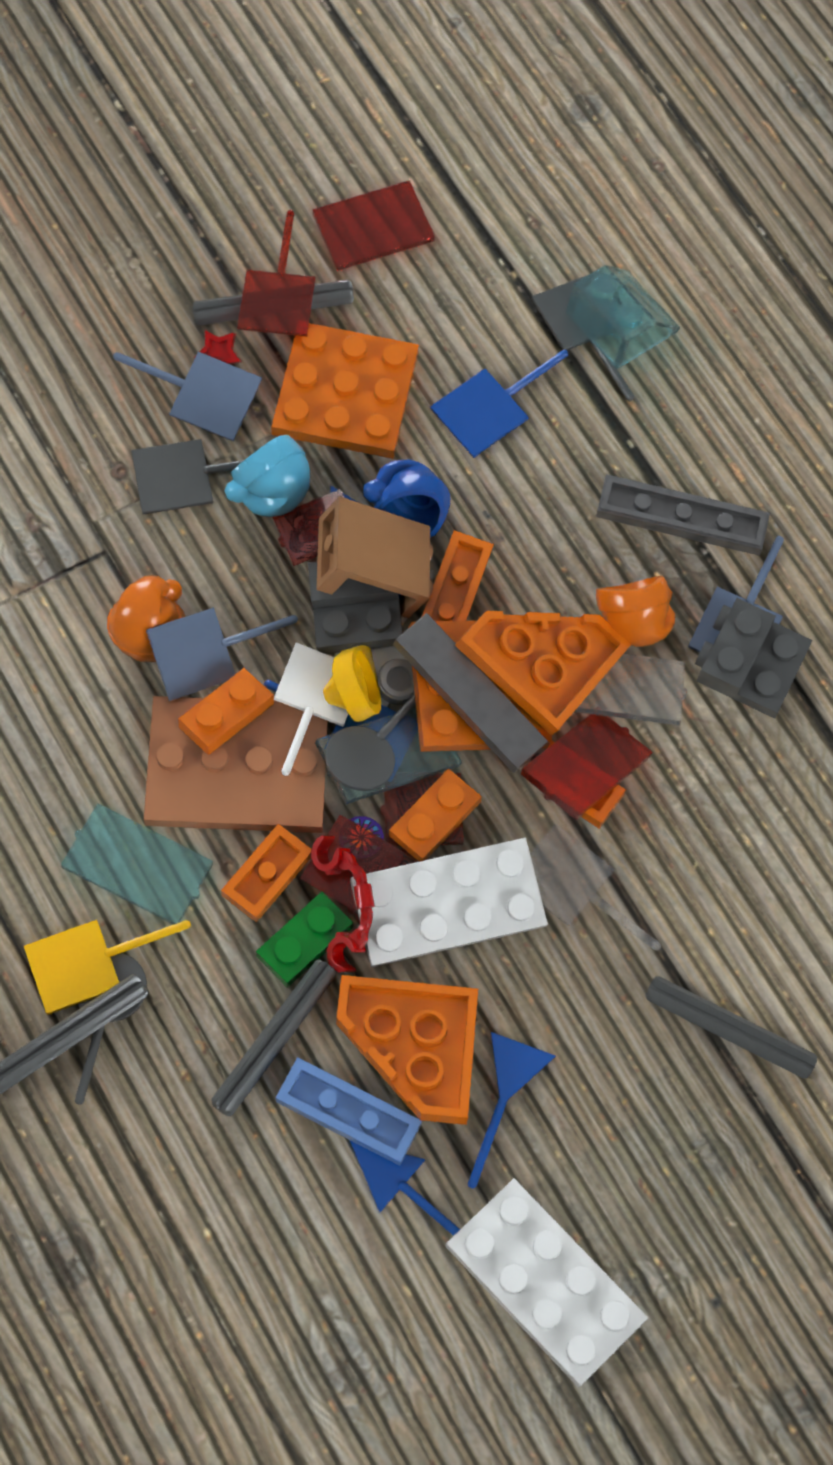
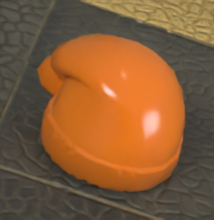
[107,575,186,662]
[596,576,675,647]

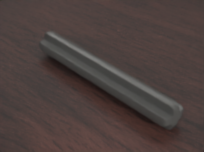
[192,280,354,325]
[211,959,336,1117]
[0,974,148,1094]
[646,976,818,1078]

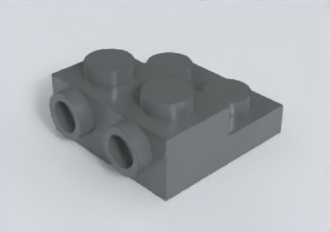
[308,558,403,654]
[695,598,813,719]

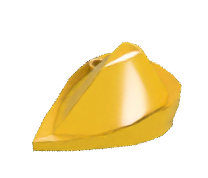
[323,645,381,722]

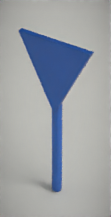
[468,1032,556,1189]

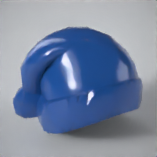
[363,459,451,538]

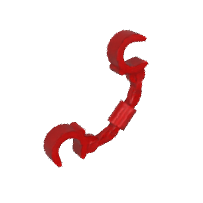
[311,836,375,972]

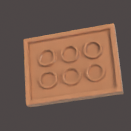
[144,696,328,833]

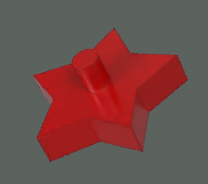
[193,330,242,364]

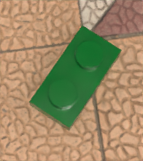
[256,891,353,988]

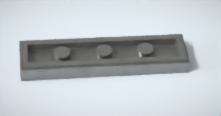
[596,474,770,556]
[393,613,548,773]

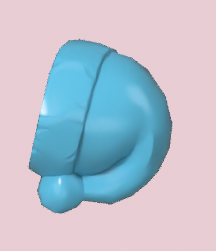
[224,435,310,517]

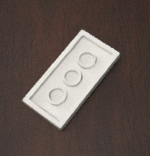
[350,837,548,967]
[445,1179,648,1388]

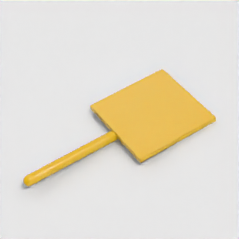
[24,919,191,1015]

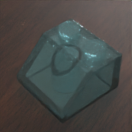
[566,265,680,369]

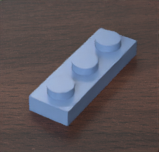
[275,1057,422,1166]

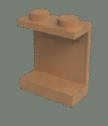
[316,496,433,618]

